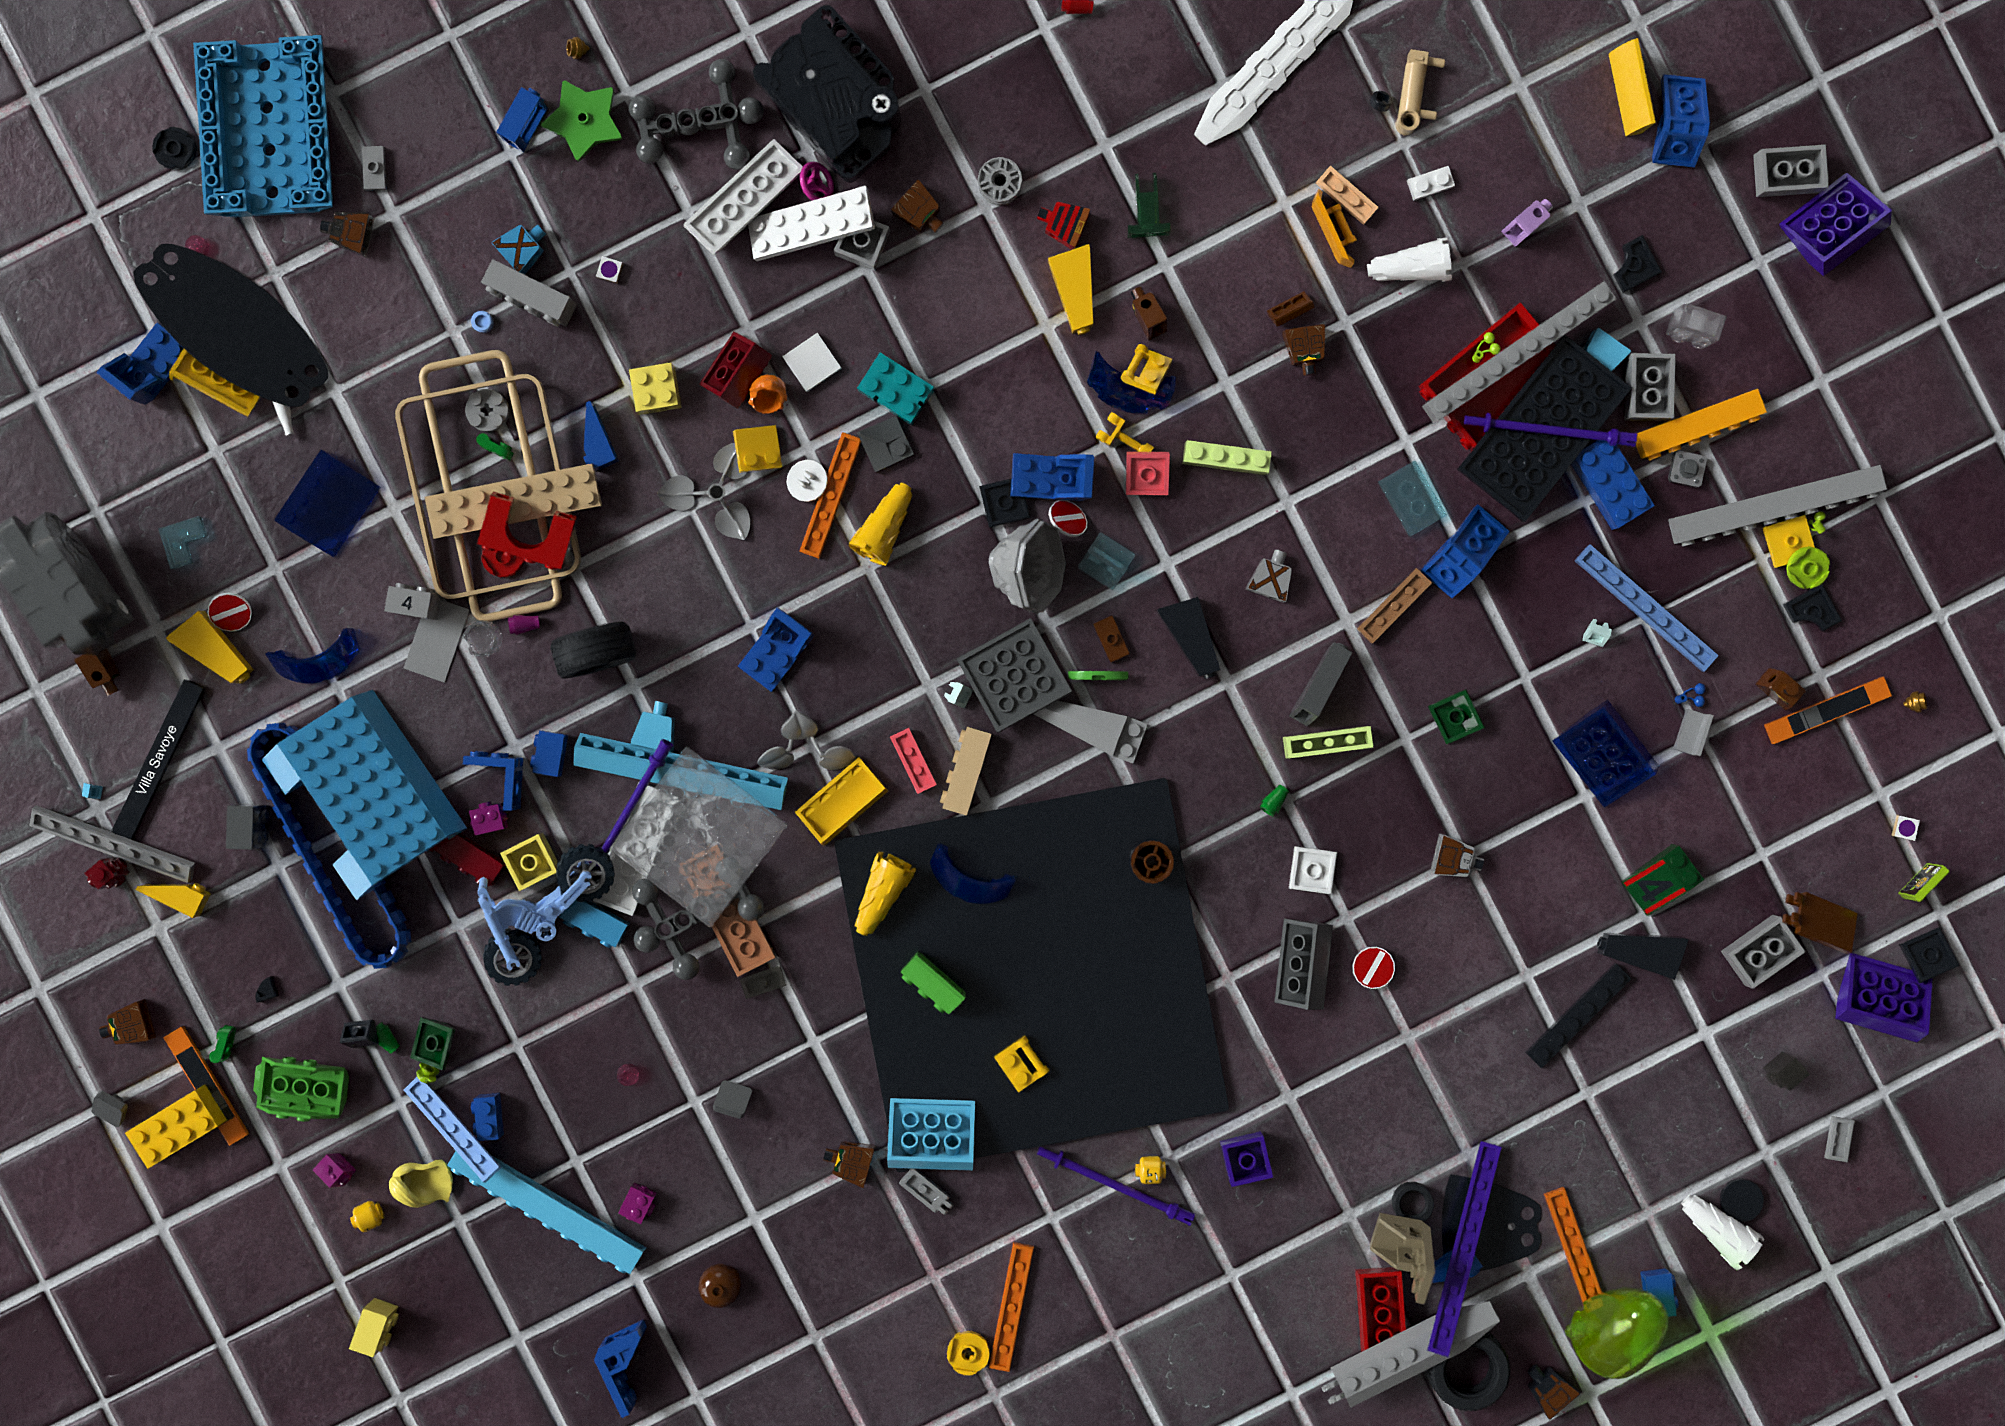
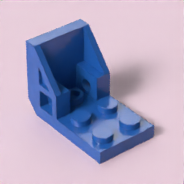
[1652,74,1710,167]
[96,323,184,405]
[1010,453,1094,501]
[1420,504,1510,598]
[738,608,815,692]
[594,1319,647,1418]

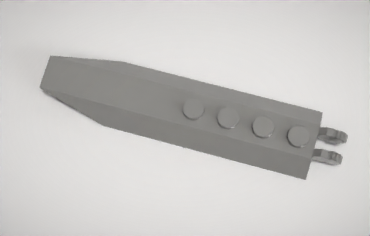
[1321,1301,1500,1408]

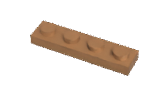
[1357,568,1432,644]

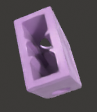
[1501,199,1553,247]

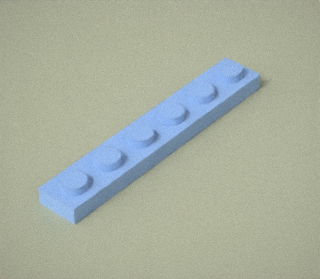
[404,1077,502,1183]

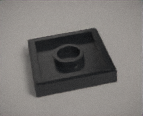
[979,479,1030,528]
[1899,927,1960,983]

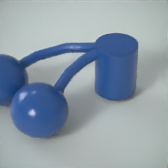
[1675,683,1706,707]

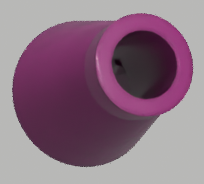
[508,615,540,635]

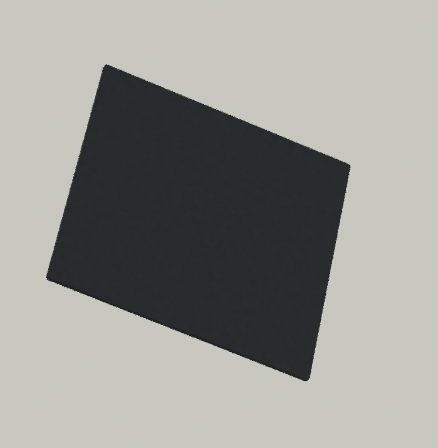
[834,778,1229,1172]

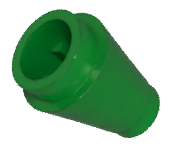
[1260,784,1289,817]
[376,1022,400,1054]

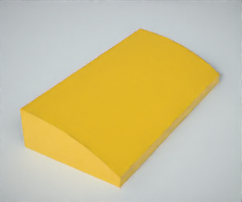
[1609,38,1656,137]
[795,757,888,846]

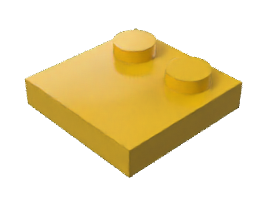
[733,425,782,473]

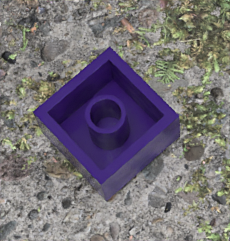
[1220,1131,1273,1187]

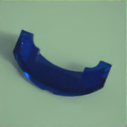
[1087,351,1176,413]
[265,628,360,684]
[930,843,1016,904]

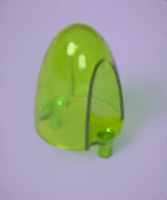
[1565,1287,1668,1379]

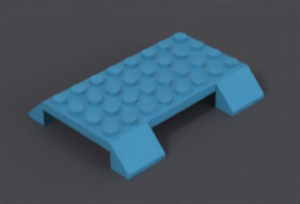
[262,690,467,900]

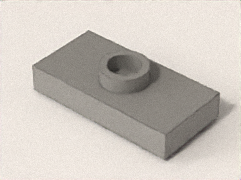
[362,146,387,191]
[1824,1116,1855,1162]

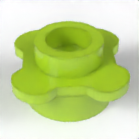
[416,1062,439,1084]

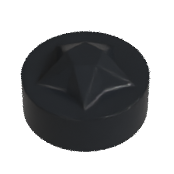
[1370,91,1393,112]

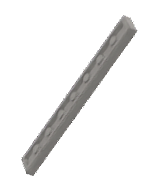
[30,805,195,883]

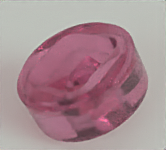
[185,235,209,255]
[617,1064,639,1086]

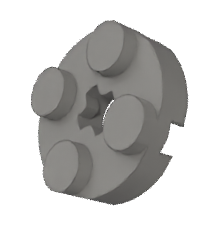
[465,389,509,432]

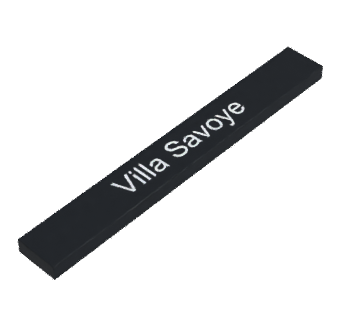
[111,679,205,840]

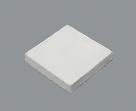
[782,333,842,392]
[1289,846,1337,894]

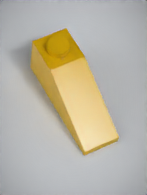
[136,883,211,918]

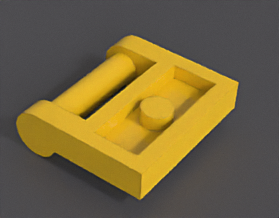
[1121,344,1172,395]
[994,1035,1050,1092]

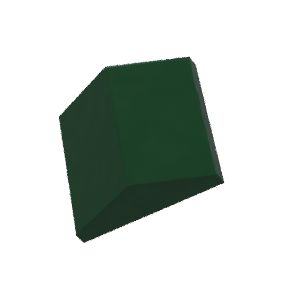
[1428,689,1485,744]
[410,1017,455,1070]

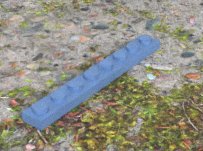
[1575,544,1719,672]

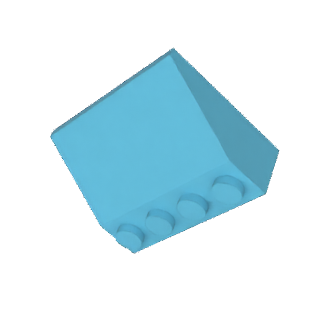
[887,1098,975,1170]

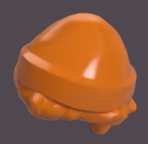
[748,375,788,414]

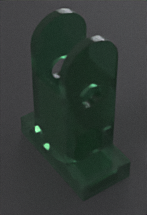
[1127,172,1171,238]

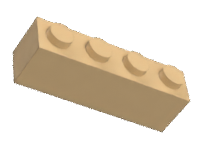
[940,727,992,816]

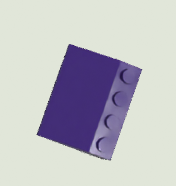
[1779,173,1892,276]
[1835,953,1933,1042]

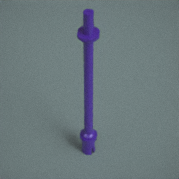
[1464,413,1637,447]
[589,739,673,884]
[1037,1147,1195,1226]

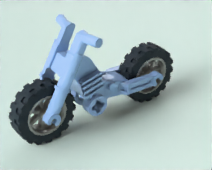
[478,844,615,986]

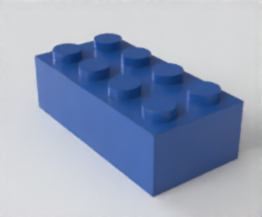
[1571,440,1655,530]

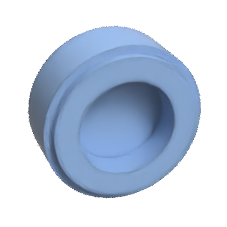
[471,311,494,333]

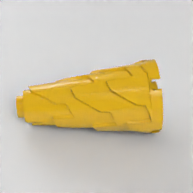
[848,483,912,566]
[855,852,916,936]

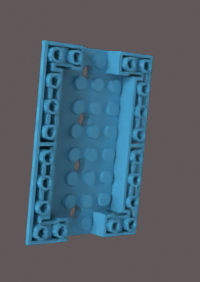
[193,35,333,217]

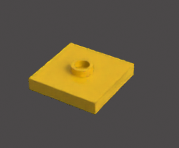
[1762,515,1815,568]

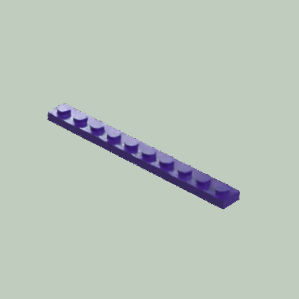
[1427,1141,1502,1357]

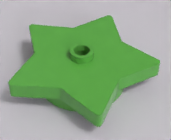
[541,81,622,162]

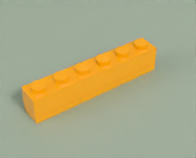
[1635,389,1767,461]

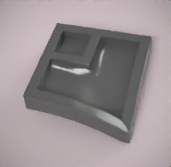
[857,416,914,473]

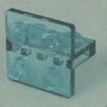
[1078,533,1135,590]

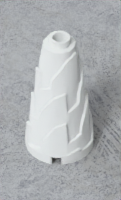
[1367,237,1452,282]
[1681,1195,1764,1270]

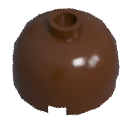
[1131,840,1174,883]
[698,1263,742,1308]

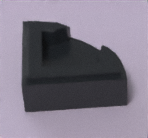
[255,976,279,1003]

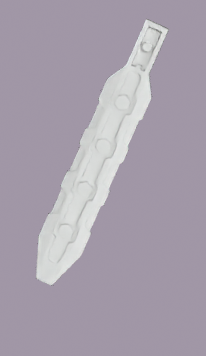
[1194,0,1353,146]

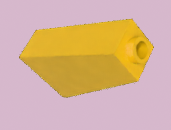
[1048,244,1093,335]
[166,611,254,684]

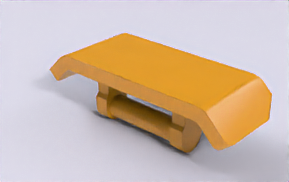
[1312,189,1357,268]

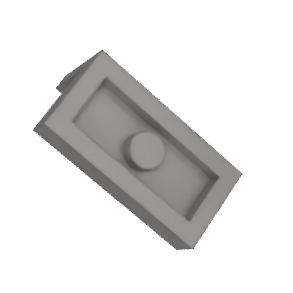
[1673,709,1713,756]

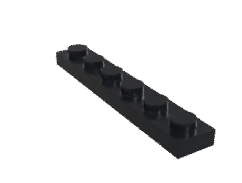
[1525,963,1631,1069]

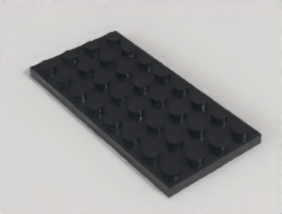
[1457,335,1632,523]

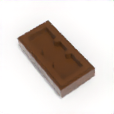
[1267,291,1315,327]
[1093,616,1130,663]

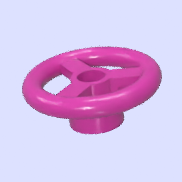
[800,162,834,201]

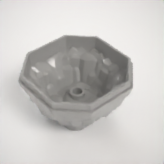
[989,519,1066,614]

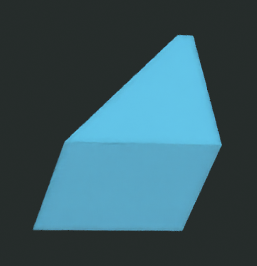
[82,783,103,799]

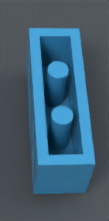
[559,900,631,948]

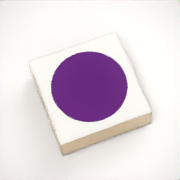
[596,256,623,284]
[1892,815,1920,841]

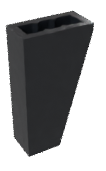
[1156,597,1220,679]
[1597,933,1689,980]

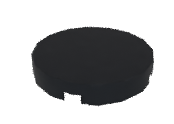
[152,127,197,171]
[1719,1178,1764,1222]

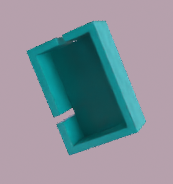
[857,353,934,425]

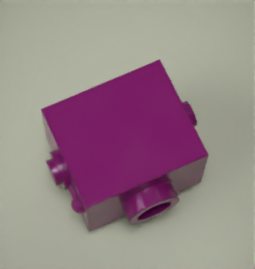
[469,801,508,836]
[313,1153,356,1188]
[618,1182,657,1224]

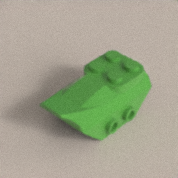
[253,1057,349,1121]

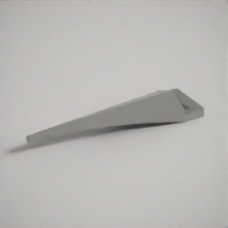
[1034,701,1148,764]

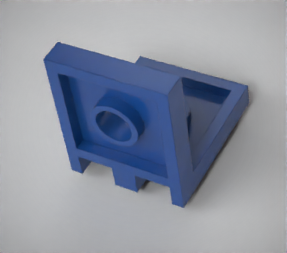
[463,751,524,811]

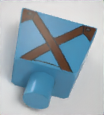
[492,224,546,275]

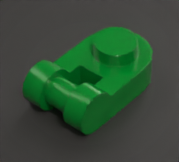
[476,433,514,461]
[209,1025,236,1063]

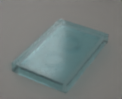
[1378,461,1447,537]

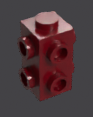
[84,857,130,889]

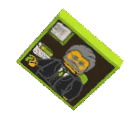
[1898,863,1949,902]

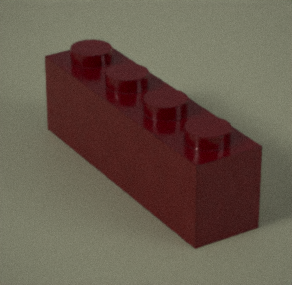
[429,833,506,887]

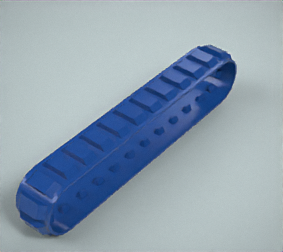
[247,723,411,969]

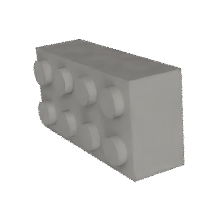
[481,259,577,328]

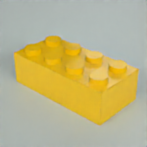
[125,1084,227,1169]

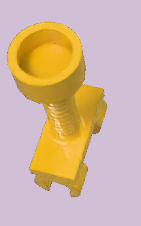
[1096,412,1154,452]

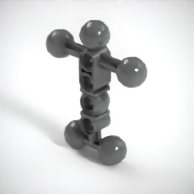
[629,59,764,170]
[632,857,765,980]

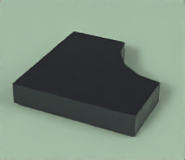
[1613,235,1662,293]
[1783,584,1842,631]

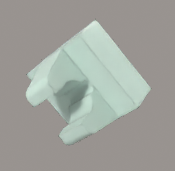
[1583,619,1612,647]
[944,682,973,709]

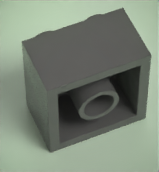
[226,804,269,850]

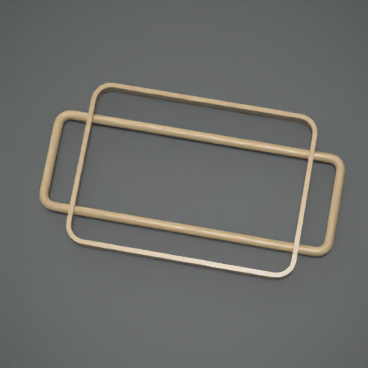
[395,350,581,622]

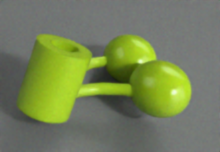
[1472,332,1501,363]
[1808,511,1826,534]

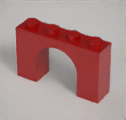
[477,491,577,570]

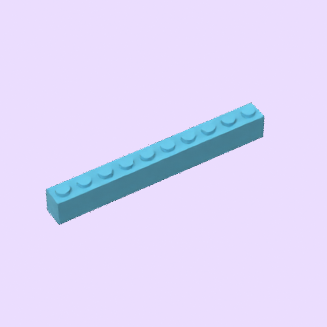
[573,733,788,810]
[447,1151,646,1274]

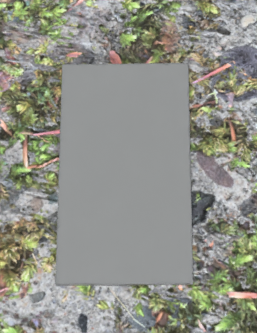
[404,600,470,683]

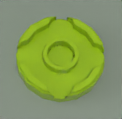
[1786,546,1830,589]

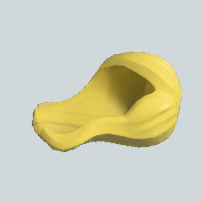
[389,1160,453,1208]

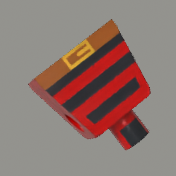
[1037,202,1090,250]

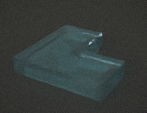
[158,516,207,569]

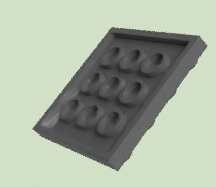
[957,618,1072,733]

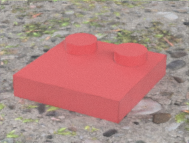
[1126,452,1170,495]

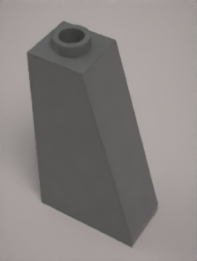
[1289,642,1352,726]

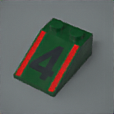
[1621,844,1704,916]

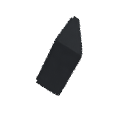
[340,1019,379,1048]

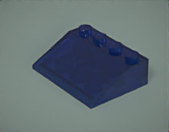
[274,449,381,557]
[1552,699,1660,808]

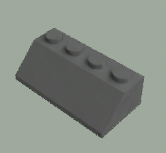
[1274,919,1333,1010]

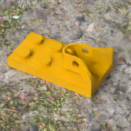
[169,349,260,417]

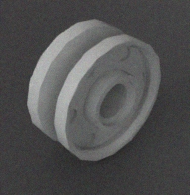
[978,157,1022,205]

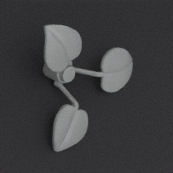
[657,443,750,540]
[757,710,857,770]

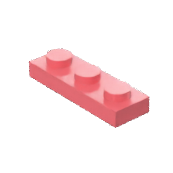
[890,728,937,794]

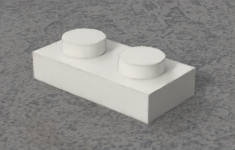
[1407,166,1455,201]

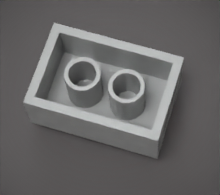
[1753,145,1828,197]
[1624,353,1675,421]
[1721,915,1805,989]

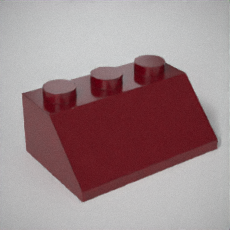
[699,331,772,409]

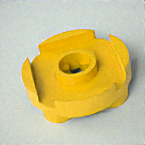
[947,1331,989,1375]

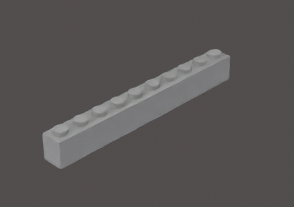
[1422,281,1616,423]
[1668,465,1887,546]

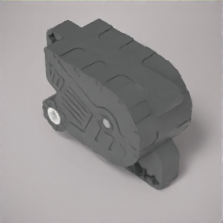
[0,512,134,655]

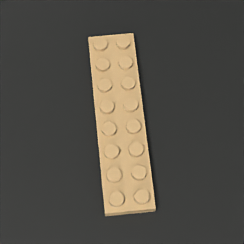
[425,464,602,539]

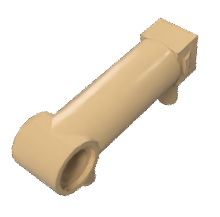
[1395,49,1445,135]

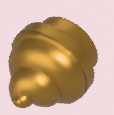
[566,37,590,59]
[1903,691,1927,713]

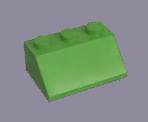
[901,951,966,1014]

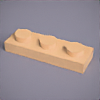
[1315,166,1378,225]

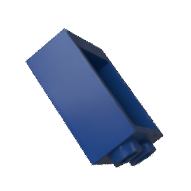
[496,87,548,153]

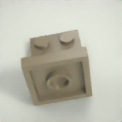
[1370,1213,1435,1304]

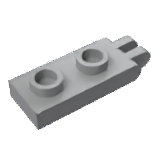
[899,1169,954,1215]

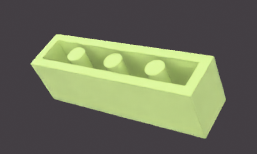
[1182,440,1272,475]
[1283,726,1373,758]

